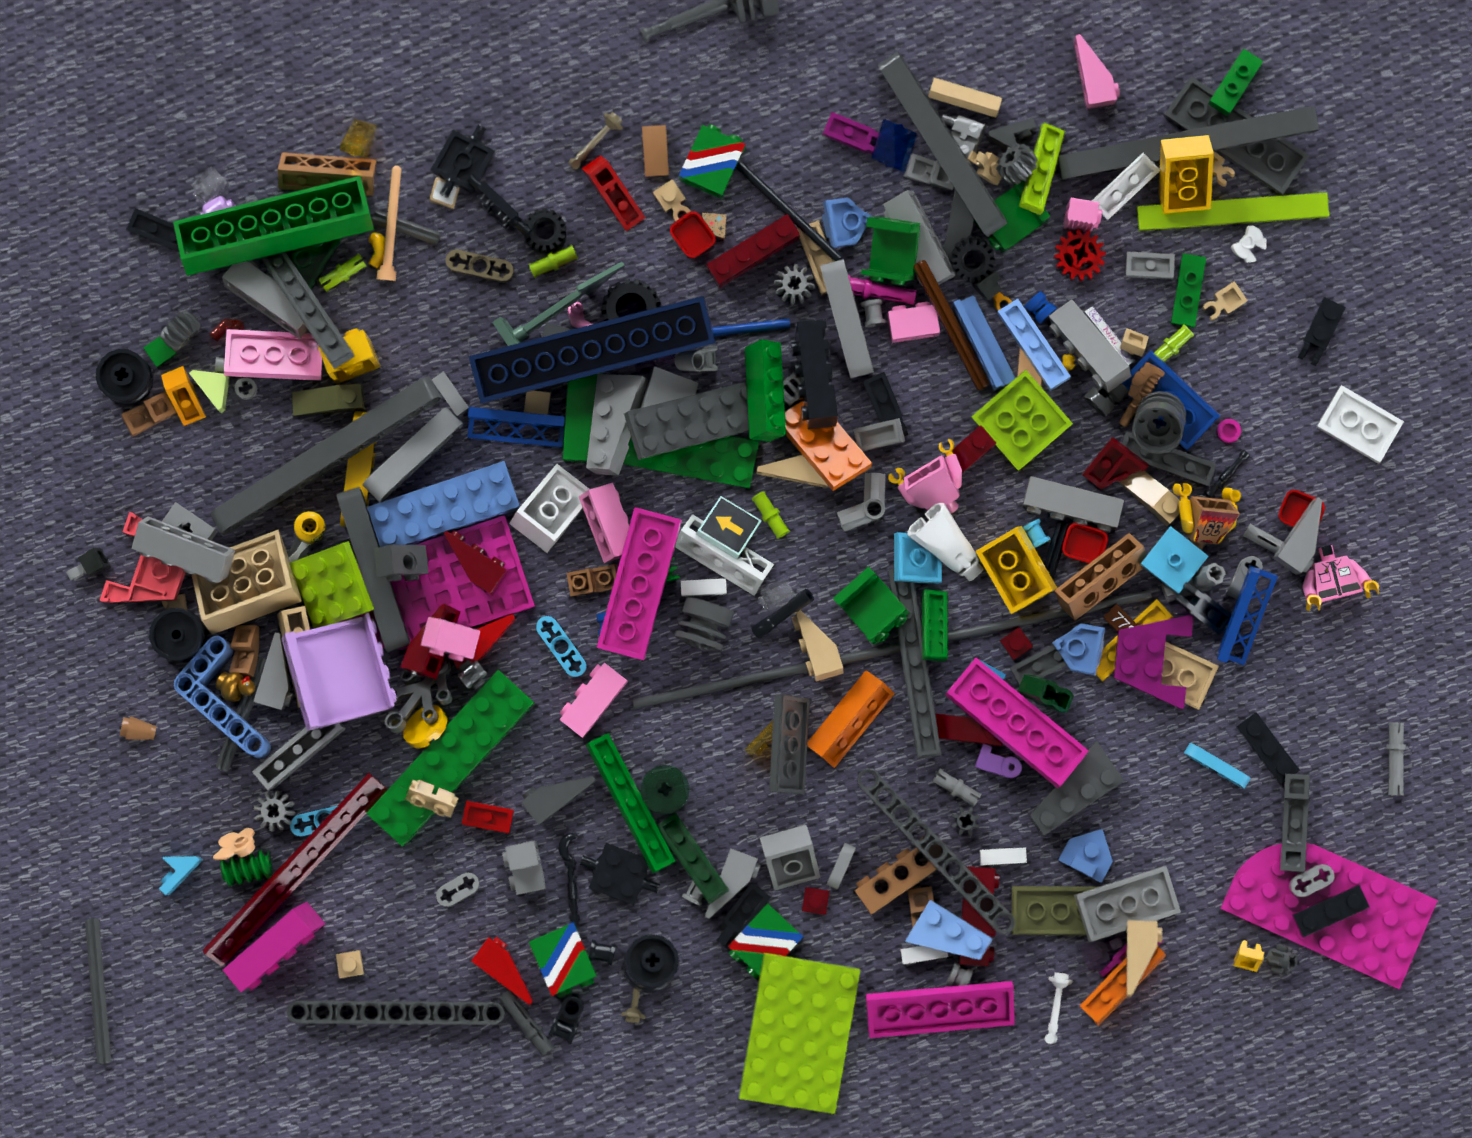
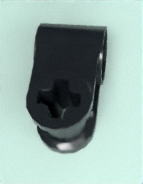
[548,995,584,1045]

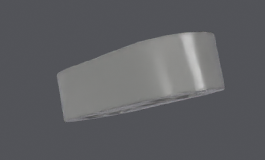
[826,843,856,889]
[1289,864,1334,897]
[436,873,480,907]

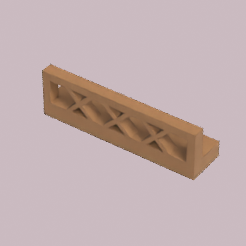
[278,152,377,196]

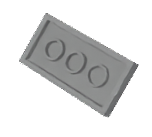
[1074,866,1181,942]

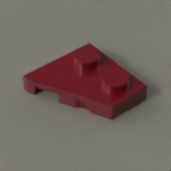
[1082,437,1149,489]

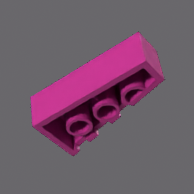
[223,902,325,992]

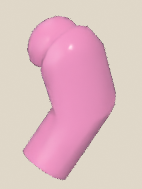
[568,302,592,329]

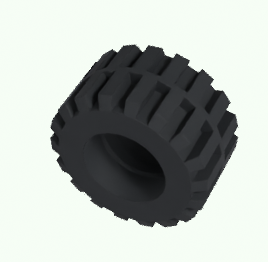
[601,279,661,321]

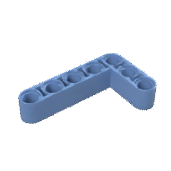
[174,636,271,759]

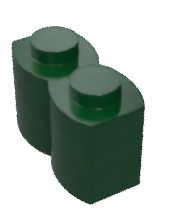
[1018,674,1074,713]

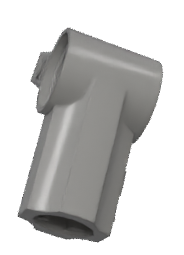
[837,473,886,532]
[1160,563,1226,603]

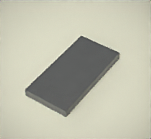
[769,694,810,795]

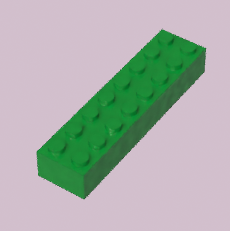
[173,176,374,276]
[366,670,535,847]

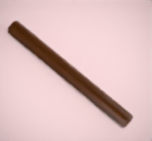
[913,260,989,390]

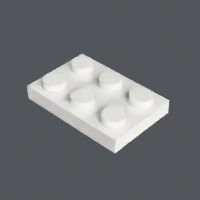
[1316,385,1404,464]

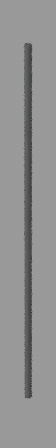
[632,590,1152,709]

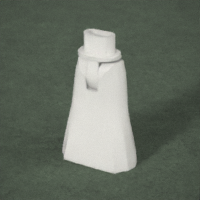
[907,503,984,581]

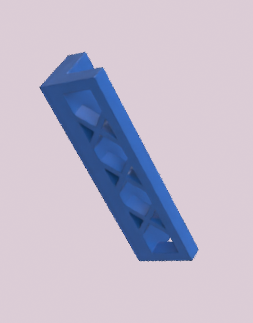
[467,407,565,448]
[1217,566,1278,665]

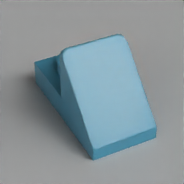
[159,856,203,895]

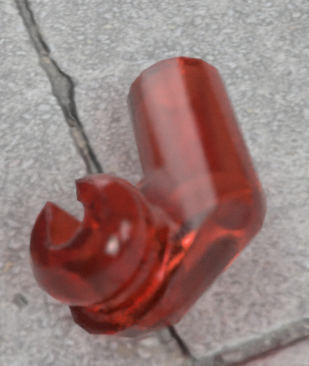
[208,318,244,342]

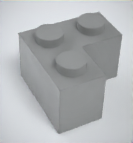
[502,841,546,895]

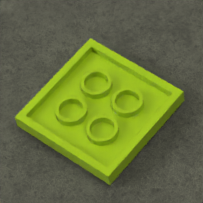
[971,370,1073,471]
[289,541,374,629]

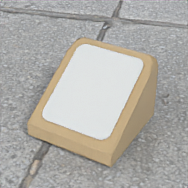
[430,177,460,209]

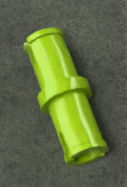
[529,245,578,278]
[319,253,367,292]
[1154,325,1194,362]
[752,491,790,539]

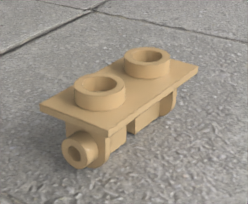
[405,780,459,818]

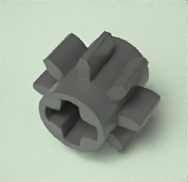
[458,660,488,689]
[951,807,980,836]
[1267,944,1297,975]

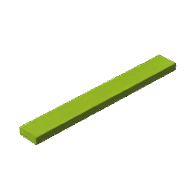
[1137,192,1329,231]

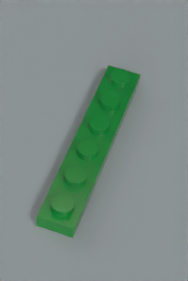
[586,733,676,874]

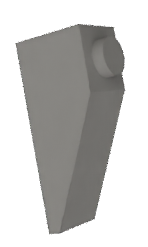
[1273,497,1322,575]
[254,632,293,711]
[705,849,761,918]

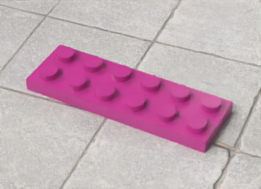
[596,507,682,660]
[945,658,1089,788]
[866,981,1015,1038]

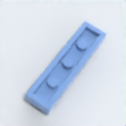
[997,299,1071,391]

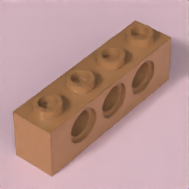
[1054,533,1147,621]
[854,836,942,915]

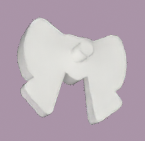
[1231,226,1266,263]

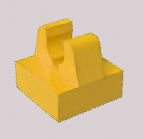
[1233,940,1264,972]

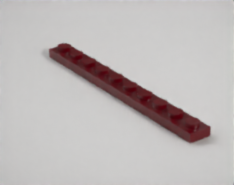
[203,773,388,967]

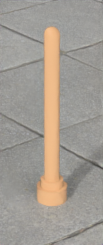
[377,166,401,281]

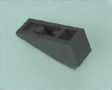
[521,776,597,825]

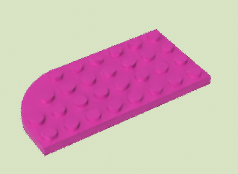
[341,515,535,650]
[1220,843,1438,989]

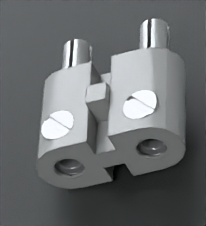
[942,115,986,163]

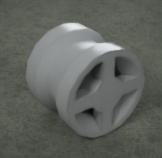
[946,963,973,987]

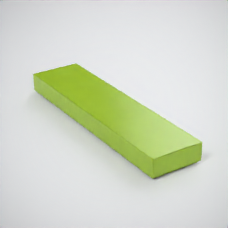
[1019,123,1065,215]

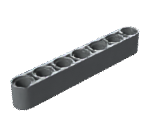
[337,487,410,653]

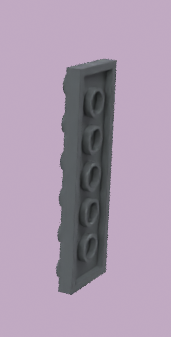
[1164,76,1310,196]
[624,382,749,460]

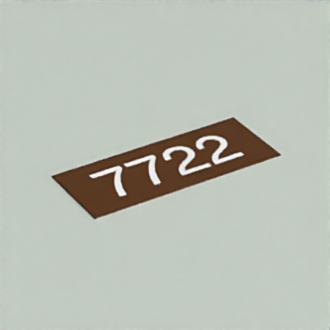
[1103,604,1138,632]

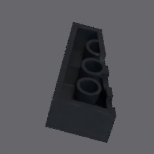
[791,319,838,429]

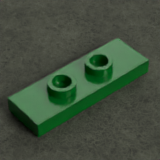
[1208,48,1263,117]
[1171,253,1206,328]
[922,589,948,662]

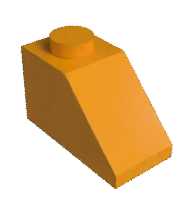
[161,366,206,426]

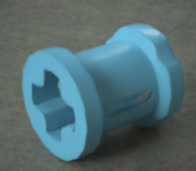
[1023,519,1051,548]

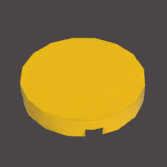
[403,705,448,749]

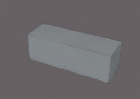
[432,371,469,417]

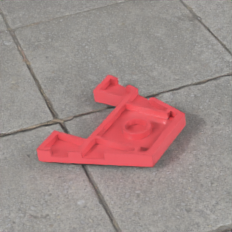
[100,512,186,603]

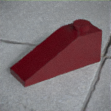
[944,425,996,474]
[401,603,460,680]
[935,714,1003,747]

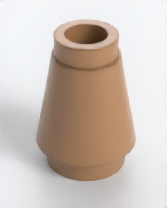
[120,716,157,740]

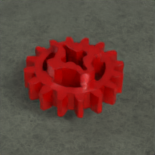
[1053,229,1106,282]

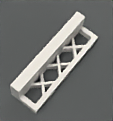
[675,514,774,596]

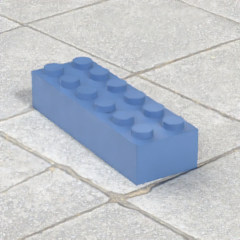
[367,461,520,547]

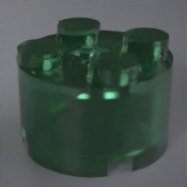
[641,765,690,815]

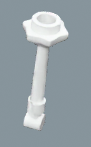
[1045,972,1073,1044]

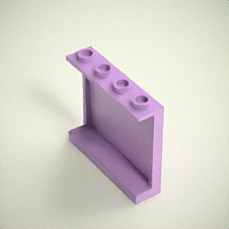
[281,613,397,731]

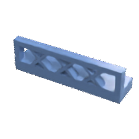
[952,295,1015,391]

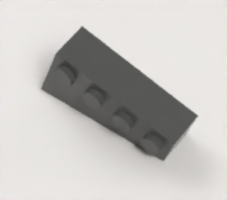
[1028,741,1124,836]

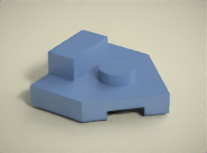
[822,197,872,248]
[1052,623,1105,676]
[1058,829,1113,883]

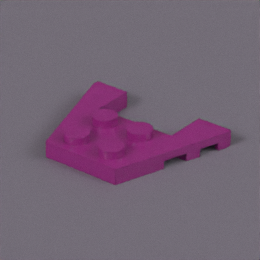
[1113,615,1194,709]

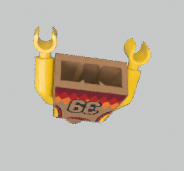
[1173,483,1241,550]

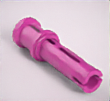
[848,274,917,305]

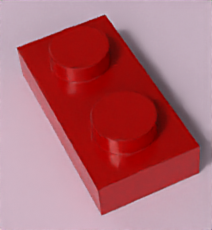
[462,801,514,833]

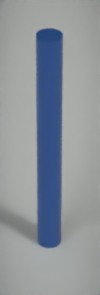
[712,319,791,336]

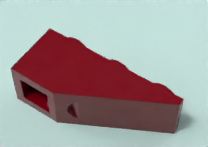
[444,530,508,596]

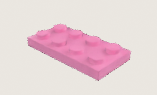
[224,329,322,380]

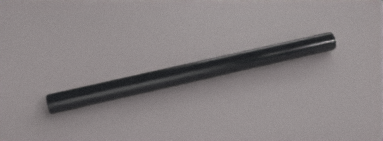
[735,161,843,262]

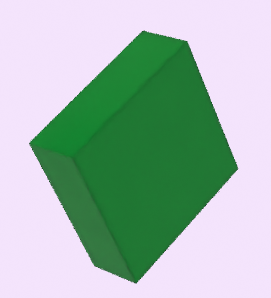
[144,336,177,368]

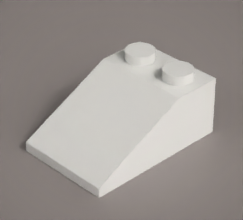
[509,464,589,553]

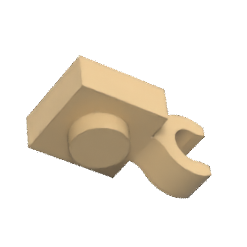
[968,151,1002,185]

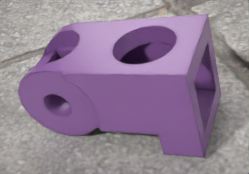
[974,744,1022,778]

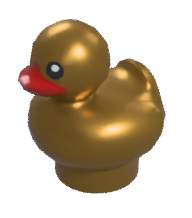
[216,672,255,702]

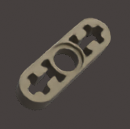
[446,250,514,283]

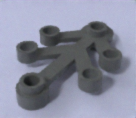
[385,657,453,733]

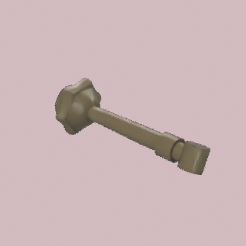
[569,112,623,169]
[621,988,645,1024]

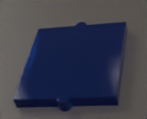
[871,119,917,172]

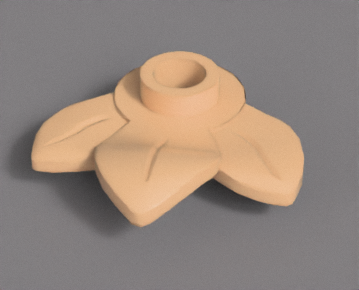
[213,828,255,860]

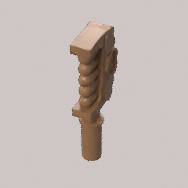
[1119,362,1165,427]

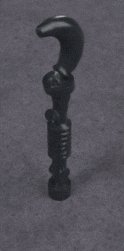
[1194,450,1250,498]
[558,833,580,921]

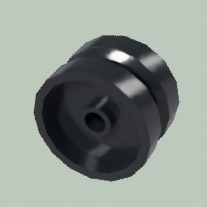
[96,349,154,405]
[149,608,207,663]
[622,934,679,993]

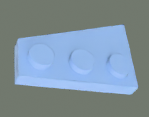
[905,900,993,960]

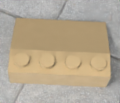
[192,530,302,635]

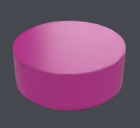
[1216,419,1241,443]

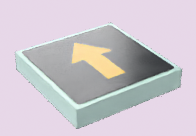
[696,496,761,559]

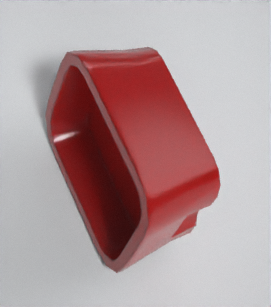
[670,211,716,258]
[1278,490,1325,527]
[1062,523,1108,564]

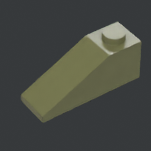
[292,383,365,416]

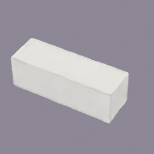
[681,578,727,597]
[979,847,1027,865]
[900,946,948,964]

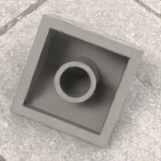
[760,825,821,891]

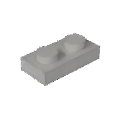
[1125,252,1175,279]

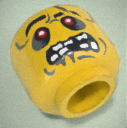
[294,511,326,544]

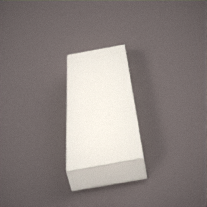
[1092,153,1160,220]

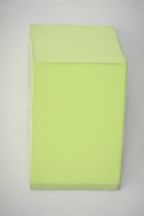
[189,370,230,413]

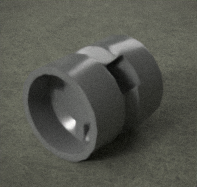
[1083,383,1129,418]

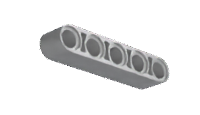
[820,259,874,378]
[363,407,463,502]

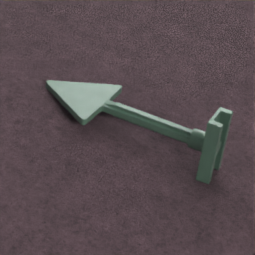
[492,262,625,346]

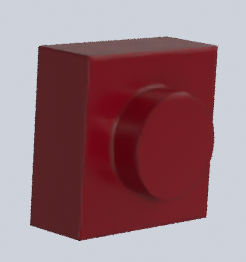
[1000,627,1033,660]
[802,887,829,915]

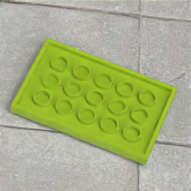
[738,953,860,1114]

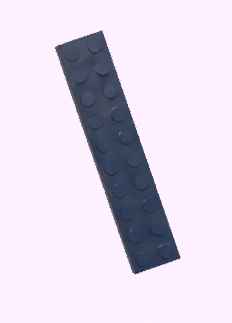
[469,296,716,403]

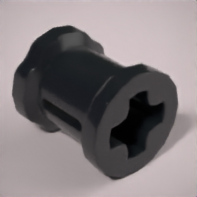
[589,940,616,965]

